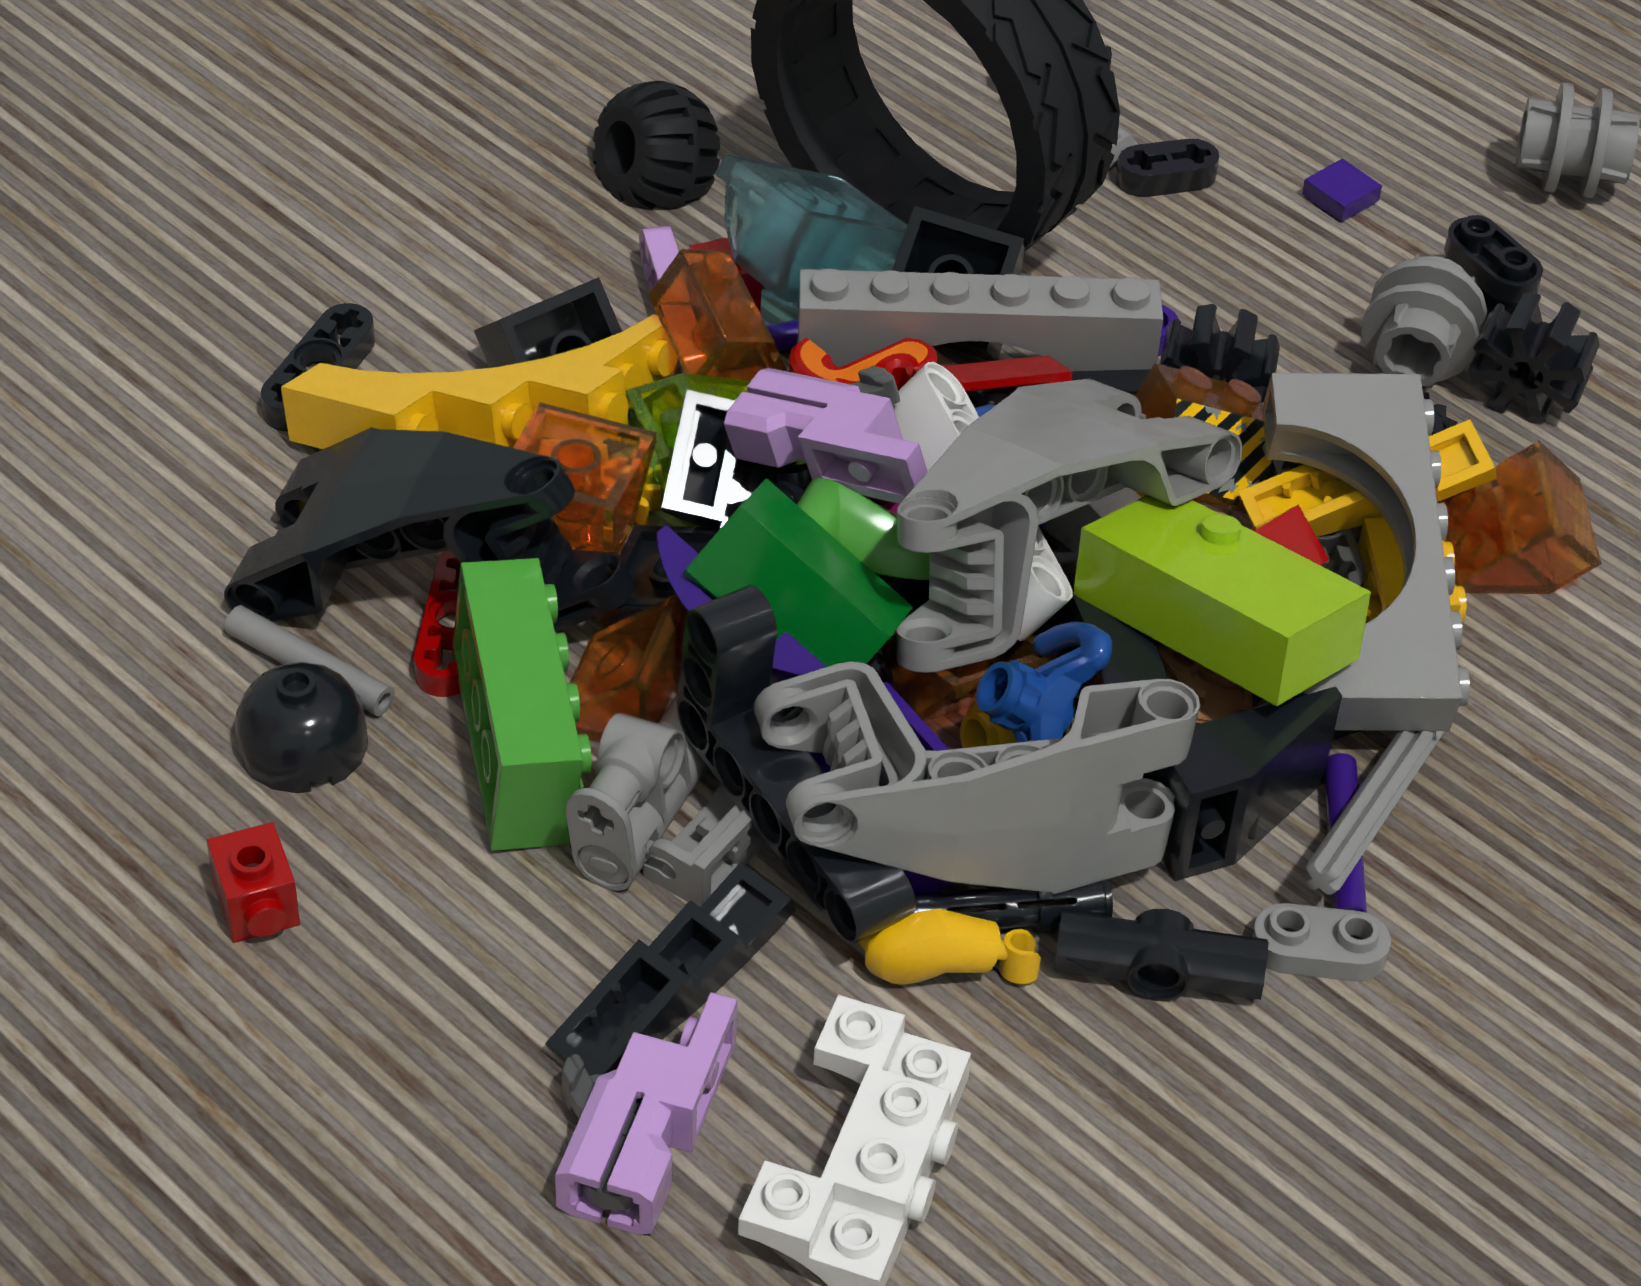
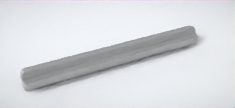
[1305,730,1445,895]

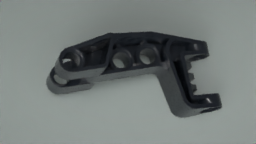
[224,427,636,632]

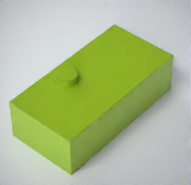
[1073,495,1371,706]

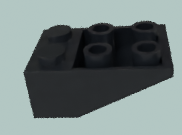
[1148,686,1342,881]

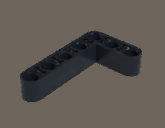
[677,584,916,944]

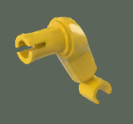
[858,908,1041,985]

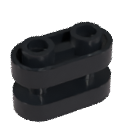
[1444,215,1543,326]

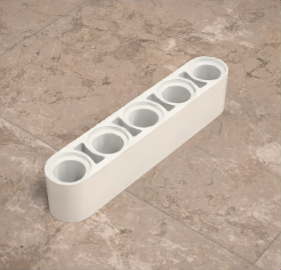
[892,362,1073,641]

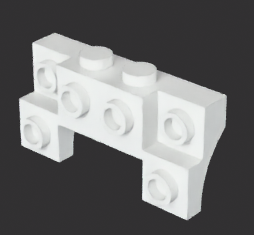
[738,995,971,1286]

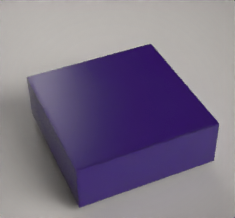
[1302,158,1382,222]

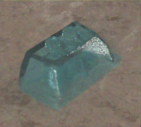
[715,154,908,308]

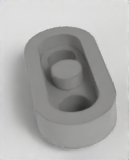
[1252,903,1391,981]

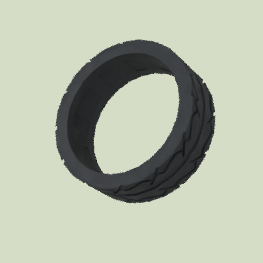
[751,0,1120,262]

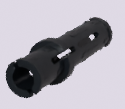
[914,879,1113,933]

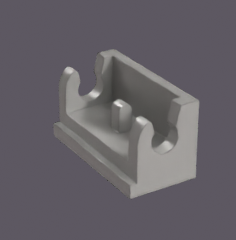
[643,784,767,907]

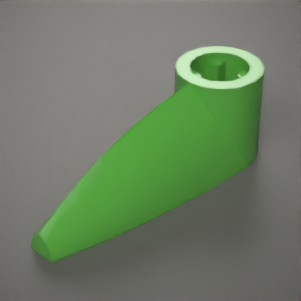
[797,477,930,580]

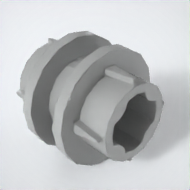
[1515,82,1640,199]
[1361,254,1487,389]

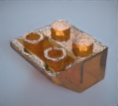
[1439,440,1602,594]

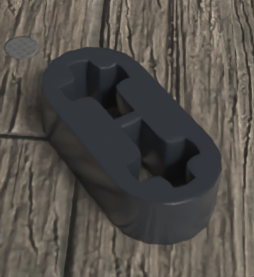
[1116,139,1219,197]

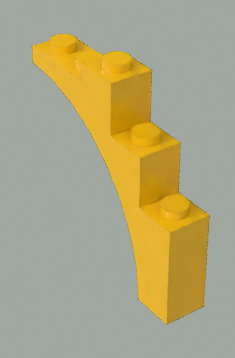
[281,314,678,449]

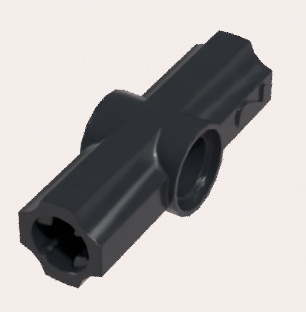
[1054,909,1269,1001]

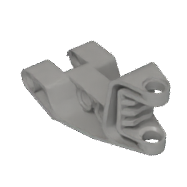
[896,379,1243,673]
[753,661,1200,894]

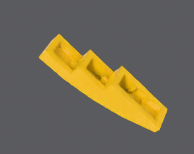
[1238,419,1497,537]

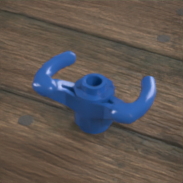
[976,621,1112,742]

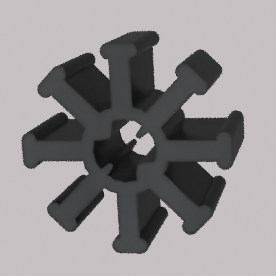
[1468,293,1600,423]
[1159,304,1280,415]

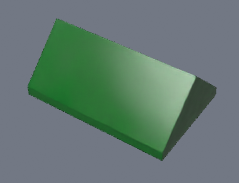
[683,478,913,667]

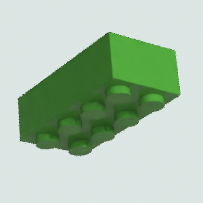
[453,558,592,851]

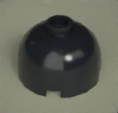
[235,662,368,793]

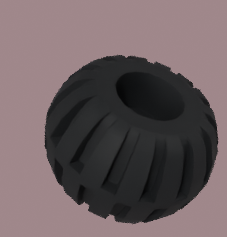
[592,80,720,211]

